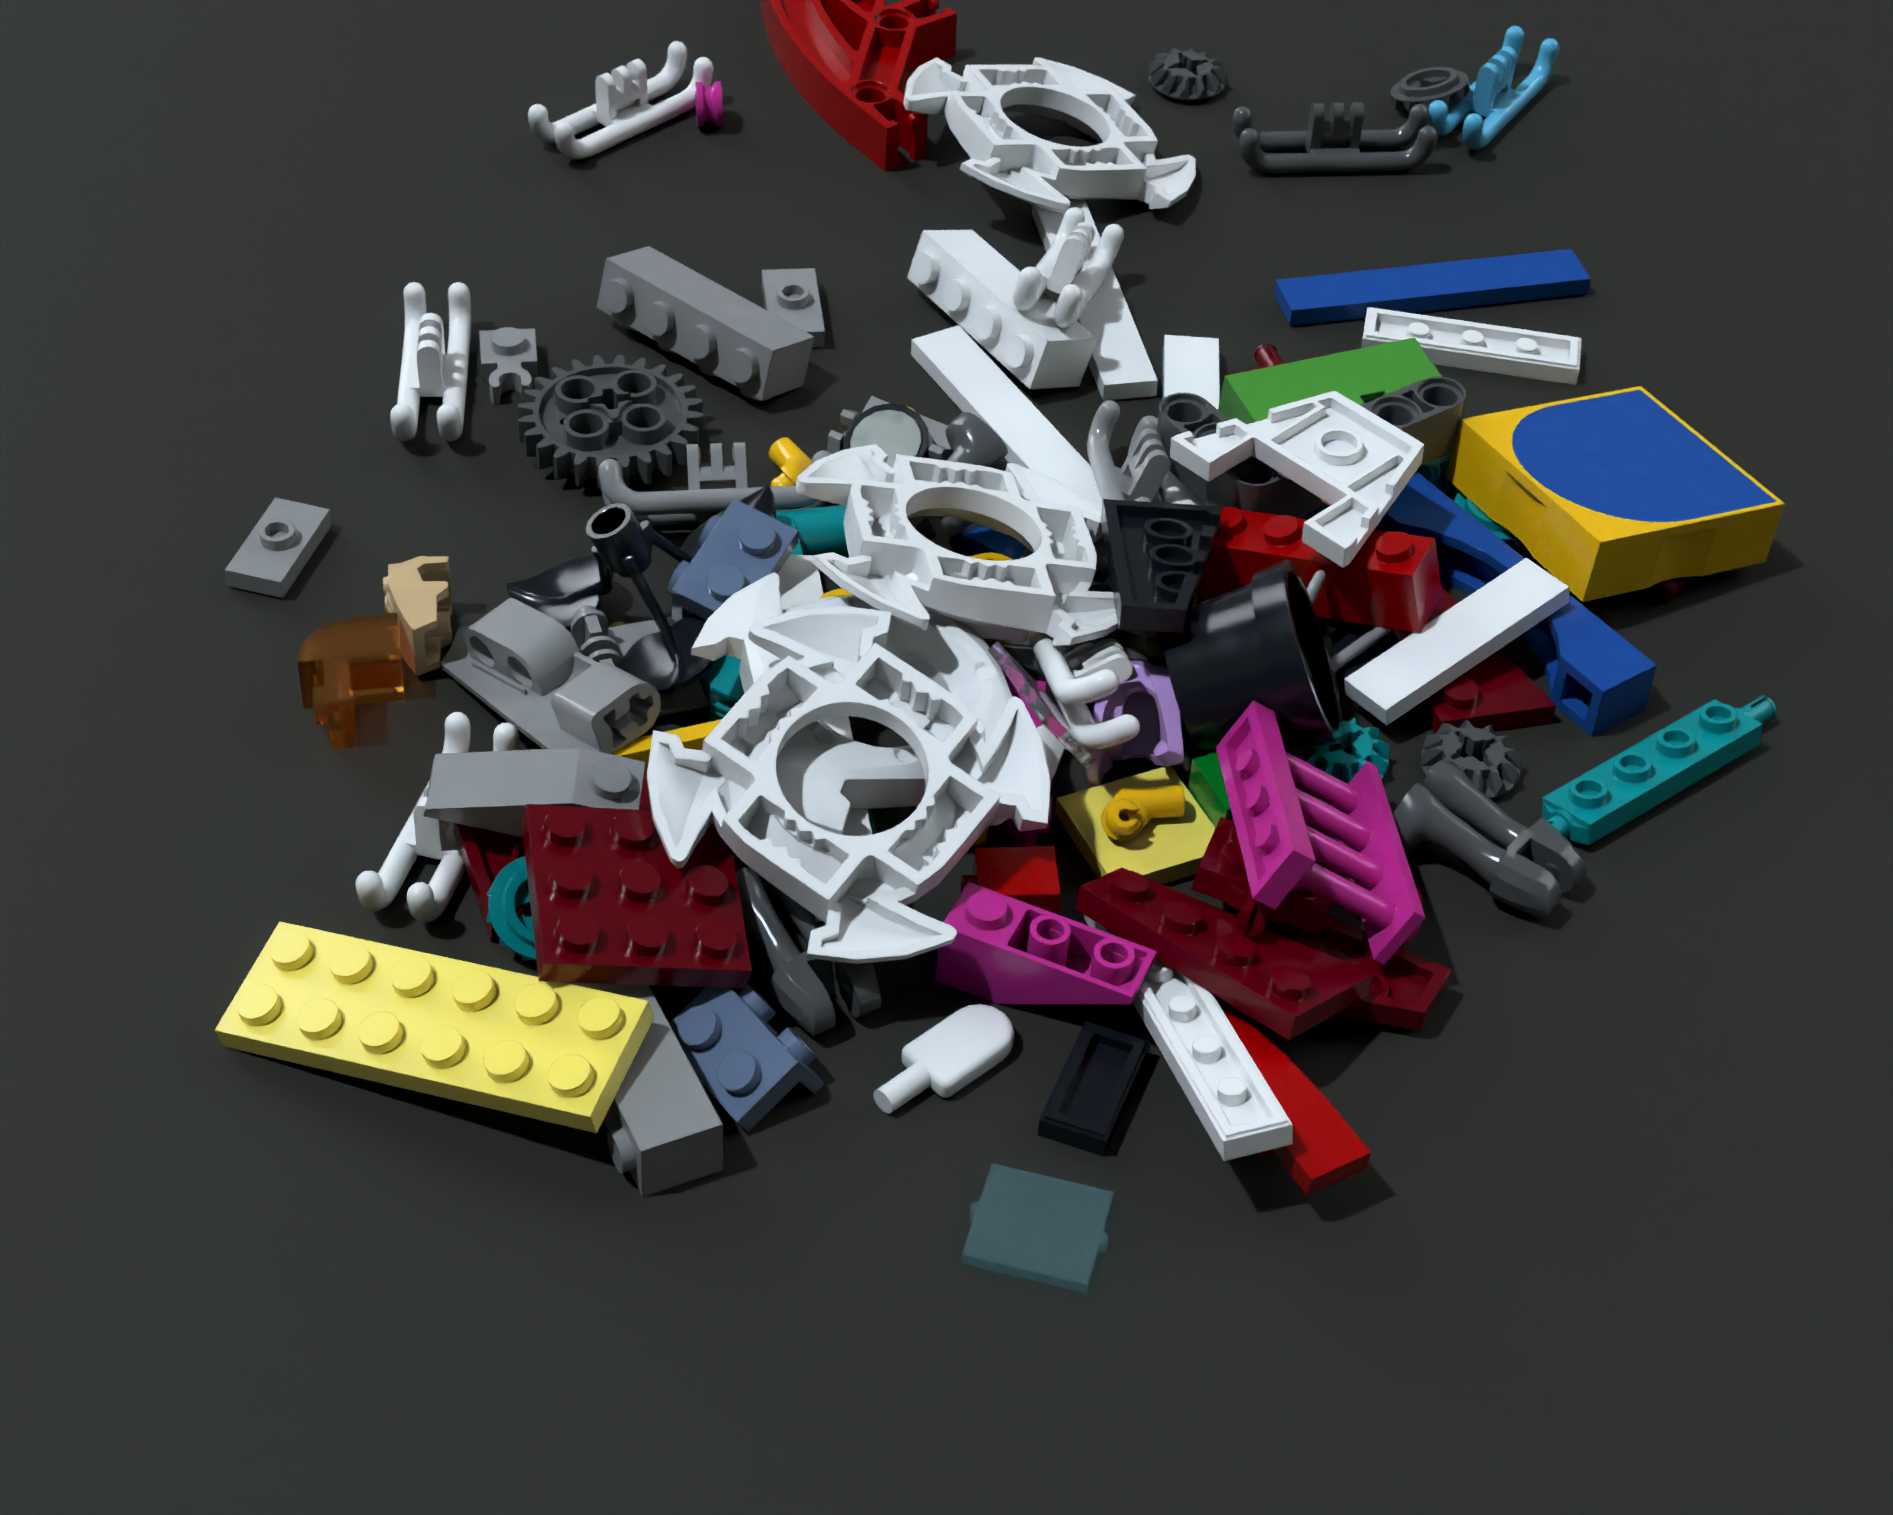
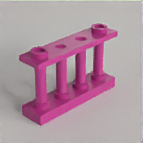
[1216,700,1426,965]

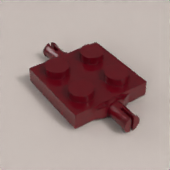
[1191,817,1340,937]

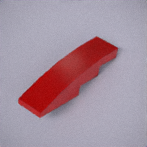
[1214,996,1371,1196]

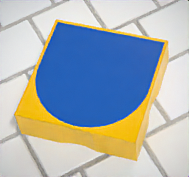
[1445,386,1785,602]

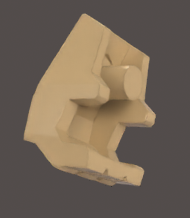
[383,556,452,675]

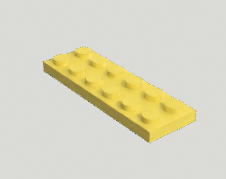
[214,921,655,1133]

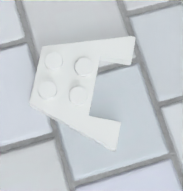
[1170,391,1424,568]

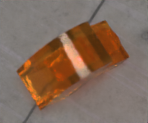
[297,613,405,749]

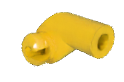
[769,437,812,487]
[1101,785,1185,841]

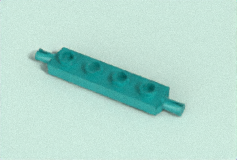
[1542,695,1777,845]

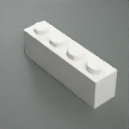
[907,230,1097,389]

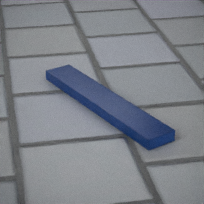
[1273,249,1591,326]

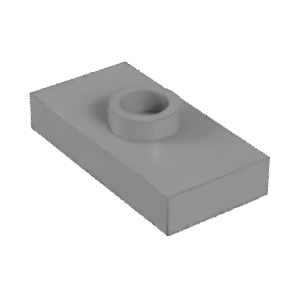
[762,268,825,348]
[225,497,332,598]

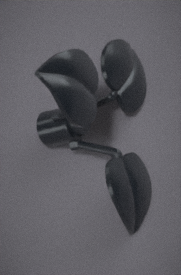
[507,484,777,695]

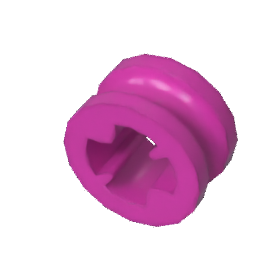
[695,81,723,128]

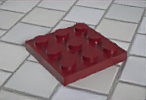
[522,804,752,989]

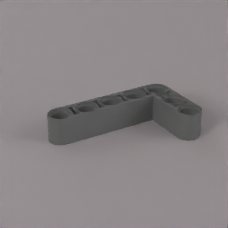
[1157,377,1467,518]

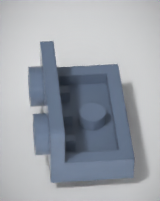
[667,499,799,621]
[669,984,825,1131]

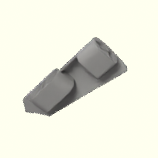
[440,598,661,754]

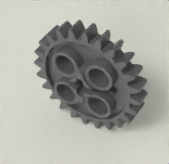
[518,355,704,489]

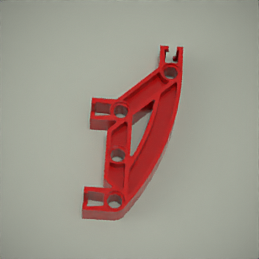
[760,0,957,172]

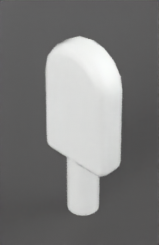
[873,1004,1014,1114]

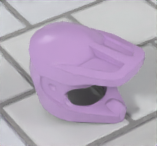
[1084,660,1184,786]

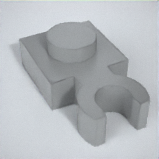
[479,327,538,405]

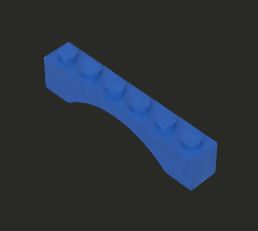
[1375,471,1657,737]

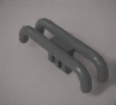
[1232,102,1438,174]

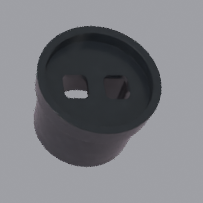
[1162,560,1344,756]

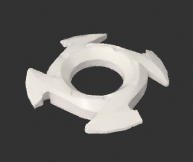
[903,57,1196,213]
[796,444,1119,646]
[691,572,1067,834]
[647,606,1051,964]

